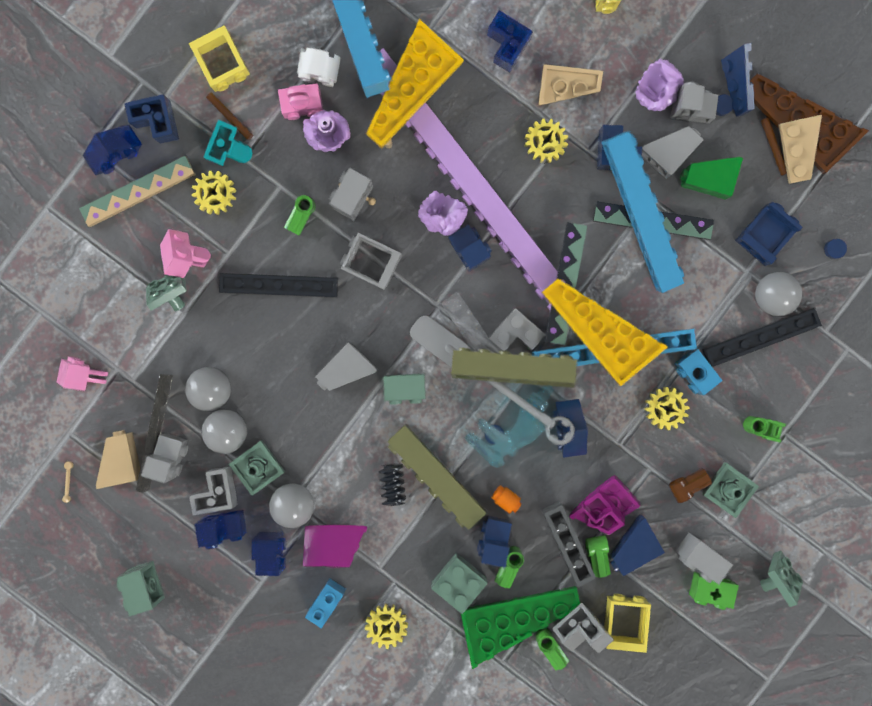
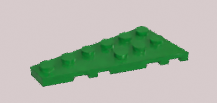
[461,586,580,670]

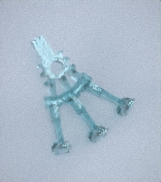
[465,385,554,468]

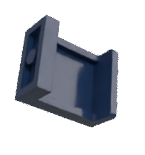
[735,202,803,266]

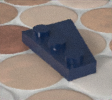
[721,43,754,117]

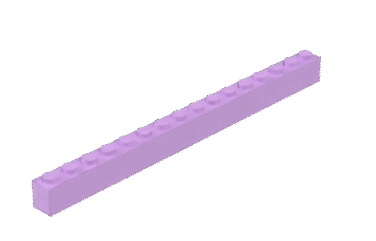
[380,48,557,310]

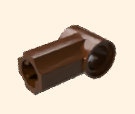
[668,468,712,503]

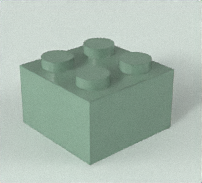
[383,374,426,404]
[431,553,488,614]
[117,561,165,617]

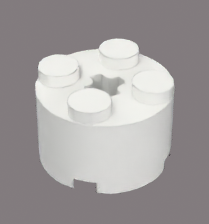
[297,48,341,87]

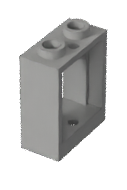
[340,233,402,291]

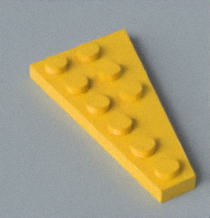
[367,19,464,148]
[541,279,668,386]

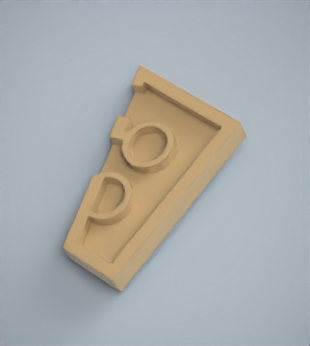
[538,64,603,106]
[779,115,822,184]

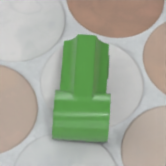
[284,195,316,236]
[585,535,611,578]
[494,546,524,588]
[536,629,569,671]

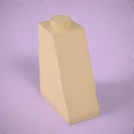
[96,430,142,489]

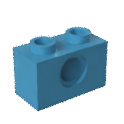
[674,349,723,395]
[305,578,346,629]

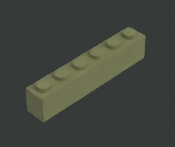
[451,348,577,388]
[387,424,486,529]

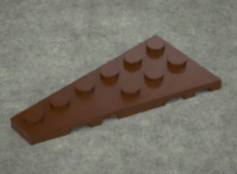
[750,73,869,174]

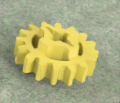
[525,119,568,163]
[192,171,237,215]
[644,387,690,430]
[365,604,408,649]

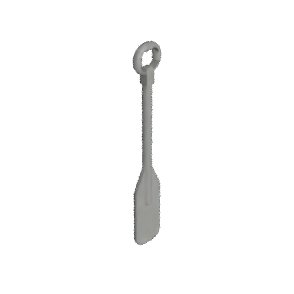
[410,316,574,445]

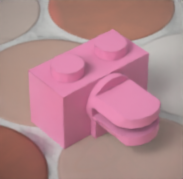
[278,83,323,120]
[160,229,211,278]
[57,357,108,391]

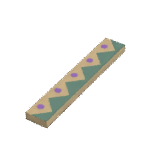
[79,156,196,227]

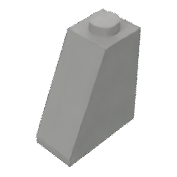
[642,126,704,179]
[315,342,378,391]

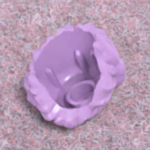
[636,59,684,111]
[303,110,351,152]
[418,191,468,236]

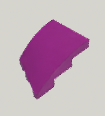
[569,475,640,535]
[303,525,367,568]

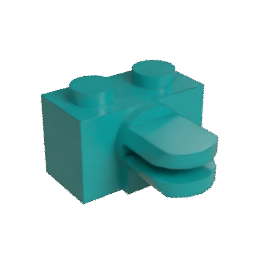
[203,120,253,167]

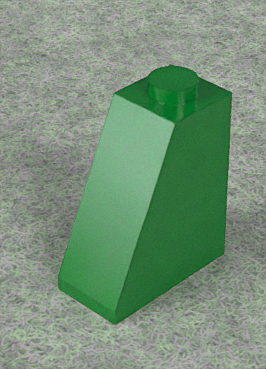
[680,157,743,200]

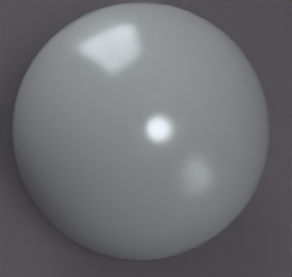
[755,272,803,316]
[185,367,231,411]
[202,409,247,454]
[269,483,314,528]

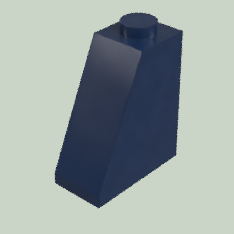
[610,515,665,576]

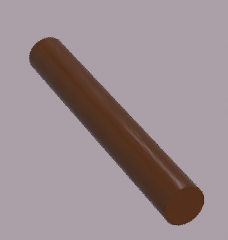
[206,92,253,140]
[761,118,787,176]

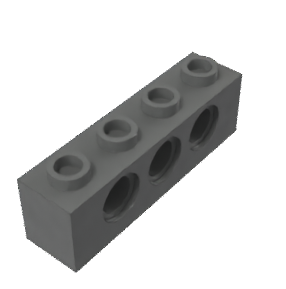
[541,501,596,587]

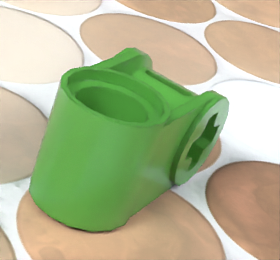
[743,416,786,443]

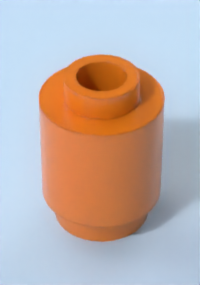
[491,485,522,514]

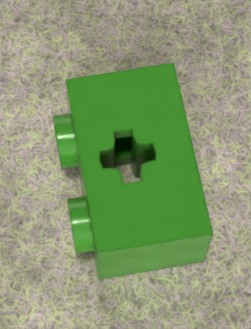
[689,572,739,610]

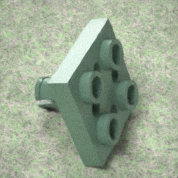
[146,275,186,311]
[229,440,285,496]
[702,462,759,518]
[760,551,803,607]

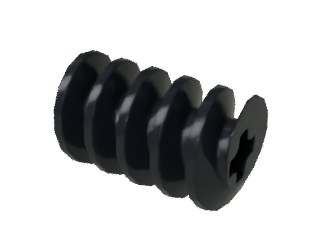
[378,463,406,506]

